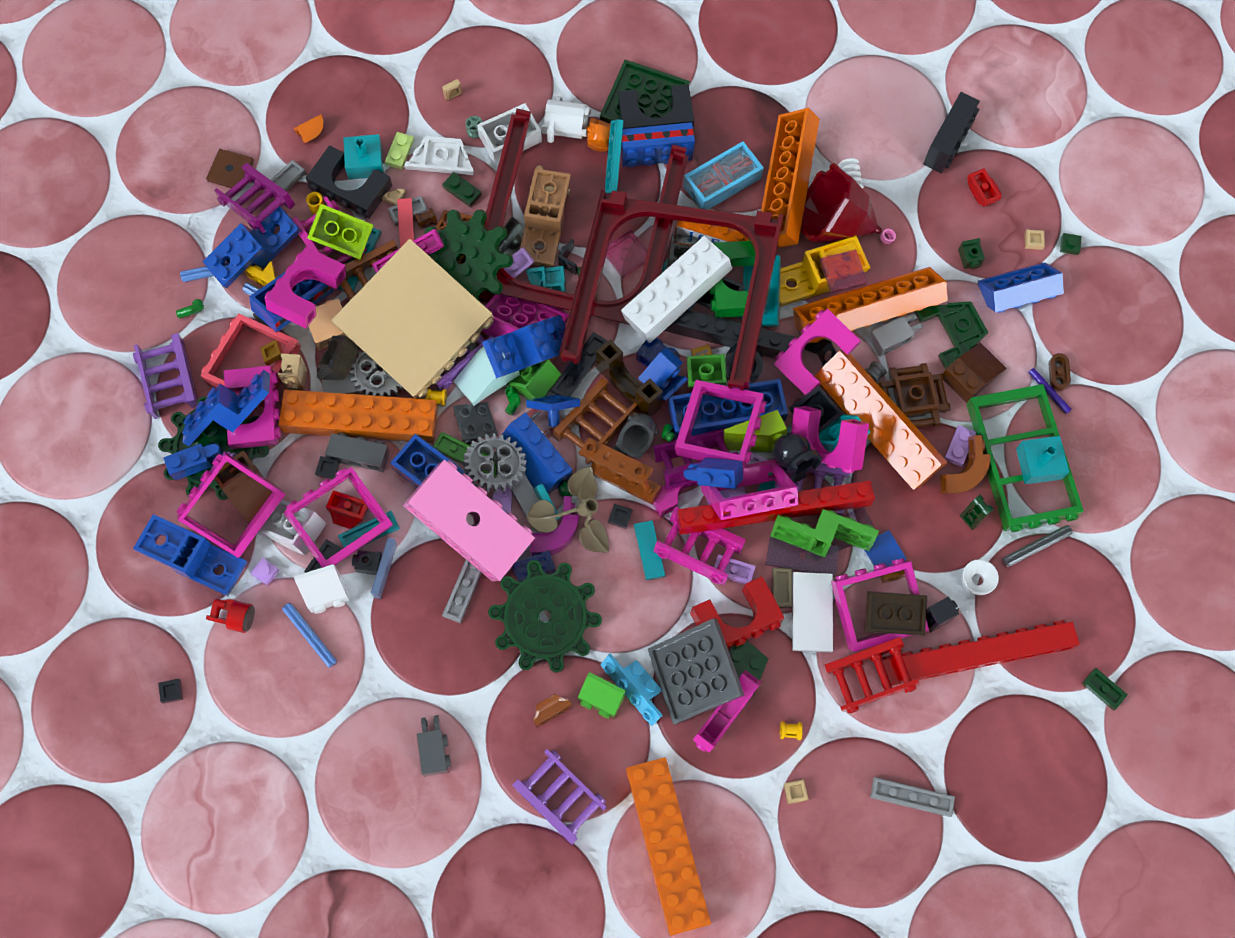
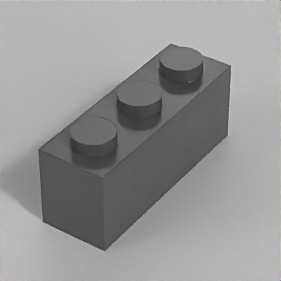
[325,433,390,473]

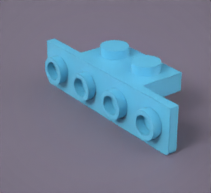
[601,653,663,726]

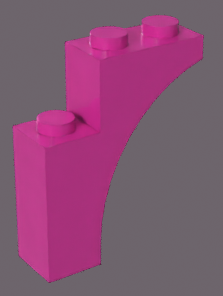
[693,670,762,753]

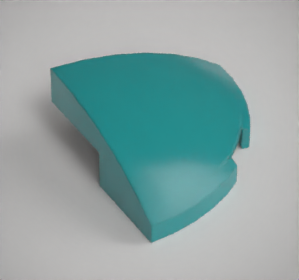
[526,266,566,292]

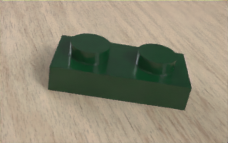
[442,172,482,207]
[1081,668,1128,711]

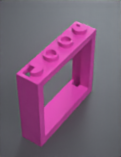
[675,380,766,470]
[176,451,286,558]
[701,459,798,520]
[284,467,393,568]
[831,558,929,652]

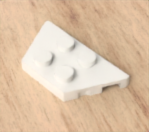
[405,136,474,175]

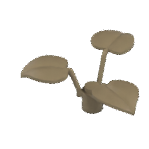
[527,467,609,553]

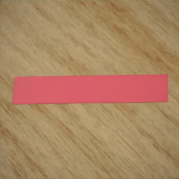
[397,198,414,248]

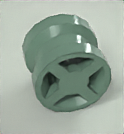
[465,116,483,139]

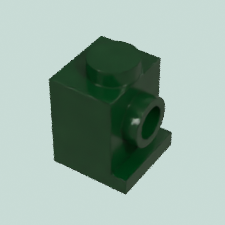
[958,238,985,269]

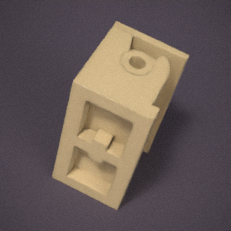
[278,353,308,390]

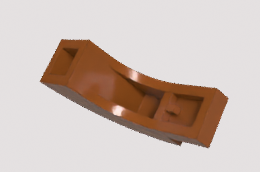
[940,435,990,494]

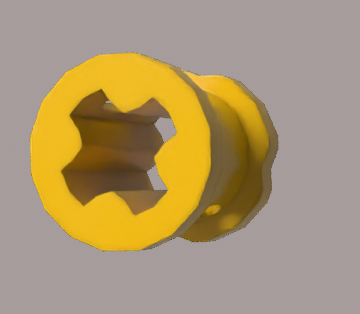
[425,388,447,406]
[779,721,802,740]

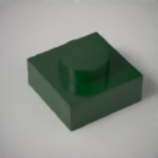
[1060,233,1082,255]

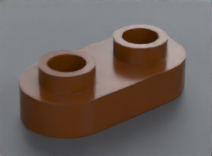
[1049,353,1071,391]

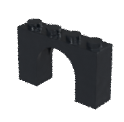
[618,84,694,129]
[306,145,392,219]

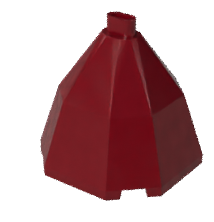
[800,163,882,243]

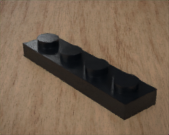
[551,332,608,397]

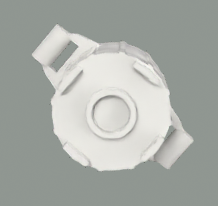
[542,93,591,143]

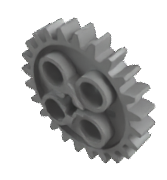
[349,351,404,397]
[463,433,527,493]

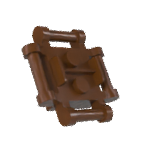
[878,363,951,427]

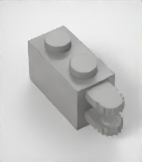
[868,314,923,357]

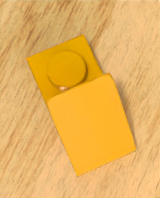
[244,261,277,286]

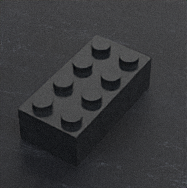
[923,92,980,174]

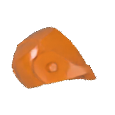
[586,118,610,152]

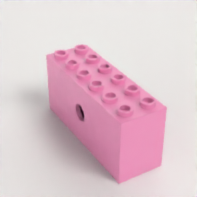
[402,460,535,582]

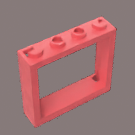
[201,313,301,410]

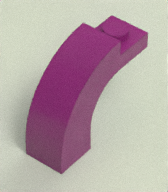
[531,496,579,557]

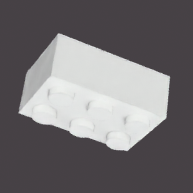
[477,103,542,164]

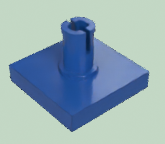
[526,395,580,427]

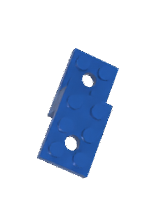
[202,206,302,288]
[482,315,566,379]
[182,370,270,446]
[133,514,247,597]

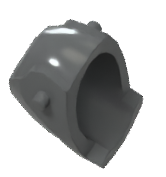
[616,413,659,459]

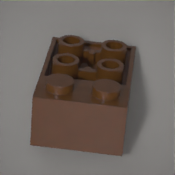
[214,451,272,523]

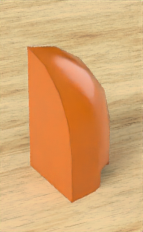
[293,114,324,143]

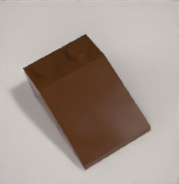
[943,342,1007,403]

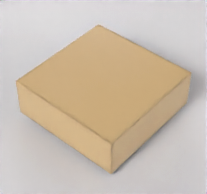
[442,79,462,101]
[1025,229,1045,250]
[783,779,809,804]

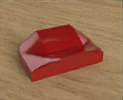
[967,168,1002,207]
[325,490,368,529]

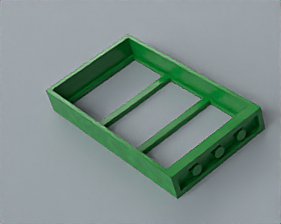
[966,384,1084,532]

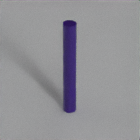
[1028,368,1072,414]

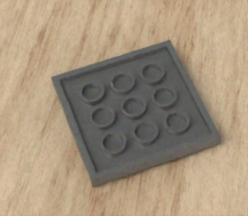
[648,618,744,725]

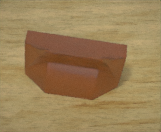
[533,694,572,728]

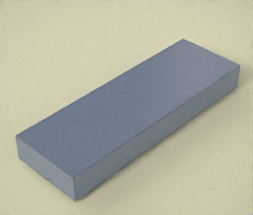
[371,538,398,600]

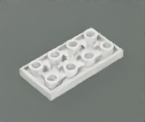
[792,572,833,653]

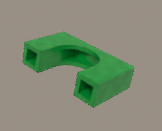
[709,241,755,318]

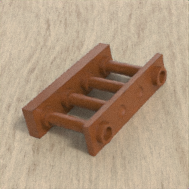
[340,239,398,300]
[553,377,638,465]
[578,437,663,505]

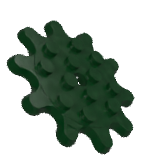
[424,209,513,302]
[158,396,269,500]
[488,560,602,673]

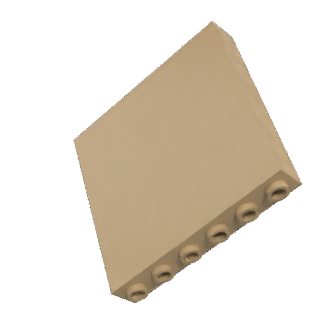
[331,239,494,399]

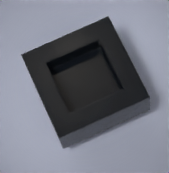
[315,456,340,479]
[608,504,633,529]
[158,679,183,704]

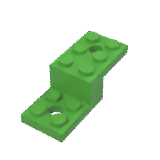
[770,509,879,557]

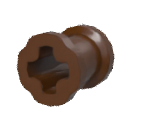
[414,208,438,229]

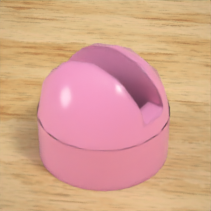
[880,229,896,245]

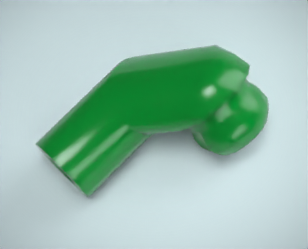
[176,299,204,319]
[505,387,521,416]
[662,424,675,442]

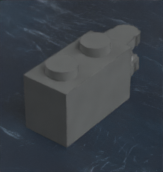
[417,715,451,777]

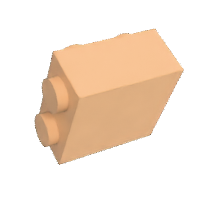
[309,299,350,351]

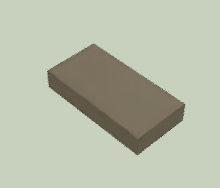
[772,568,793,608]

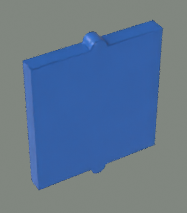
[662,376,688,401]
[864,530,907,566]

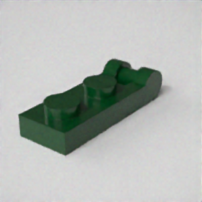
[960,494,994,530]

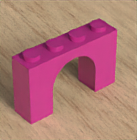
[265,247,346,329]
[774,309,862,395]
[224,366,281,449]
[791,406,869,473]

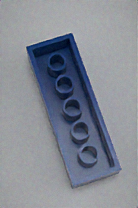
[667,379,788,440]

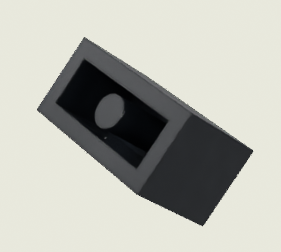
[926,596,960,633]

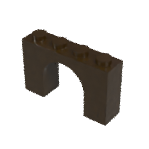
[596,339,663,417]

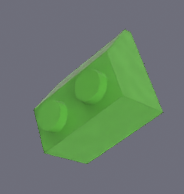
[687,354,727,387]
[506,359,561,399]
[578,672,626,719]

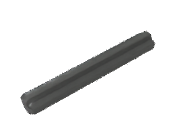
[1003,525,1073,567]

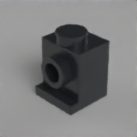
[352,550,382,575]

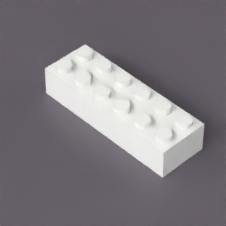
[621,236,732,343]

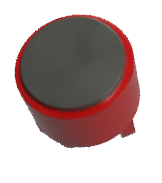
[206,599,255,633]

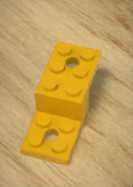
[780,236,870,307]

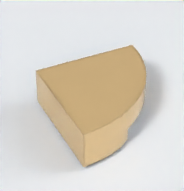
[382,189,407,206]

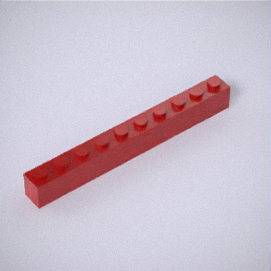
[676,480,875,535]
[882,620,1080,686]

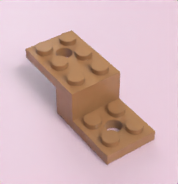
[520,168,571,267]

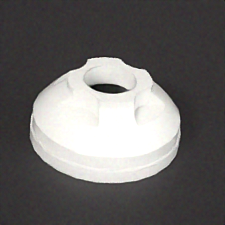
[962,559,999,595]

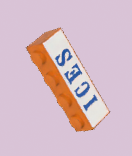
[675,220,749,243]

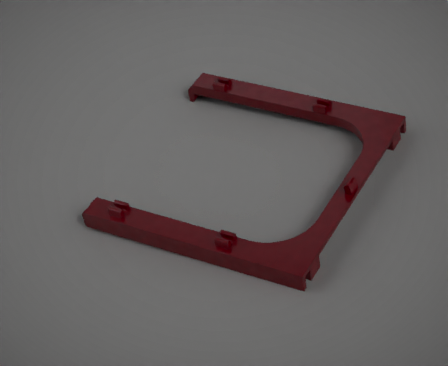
[485,108,688,325]
[559,189,783,391]

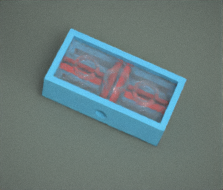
[683,141,764,210]

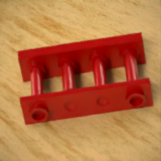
[825,637,920,714]

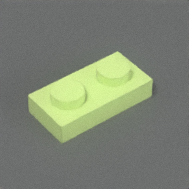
[385,132,414,170]

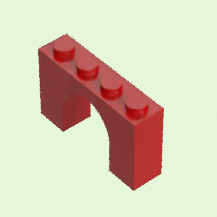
[690,577,785,650]

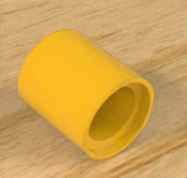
[306,192,325,215]

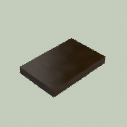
[864,591,927,636]

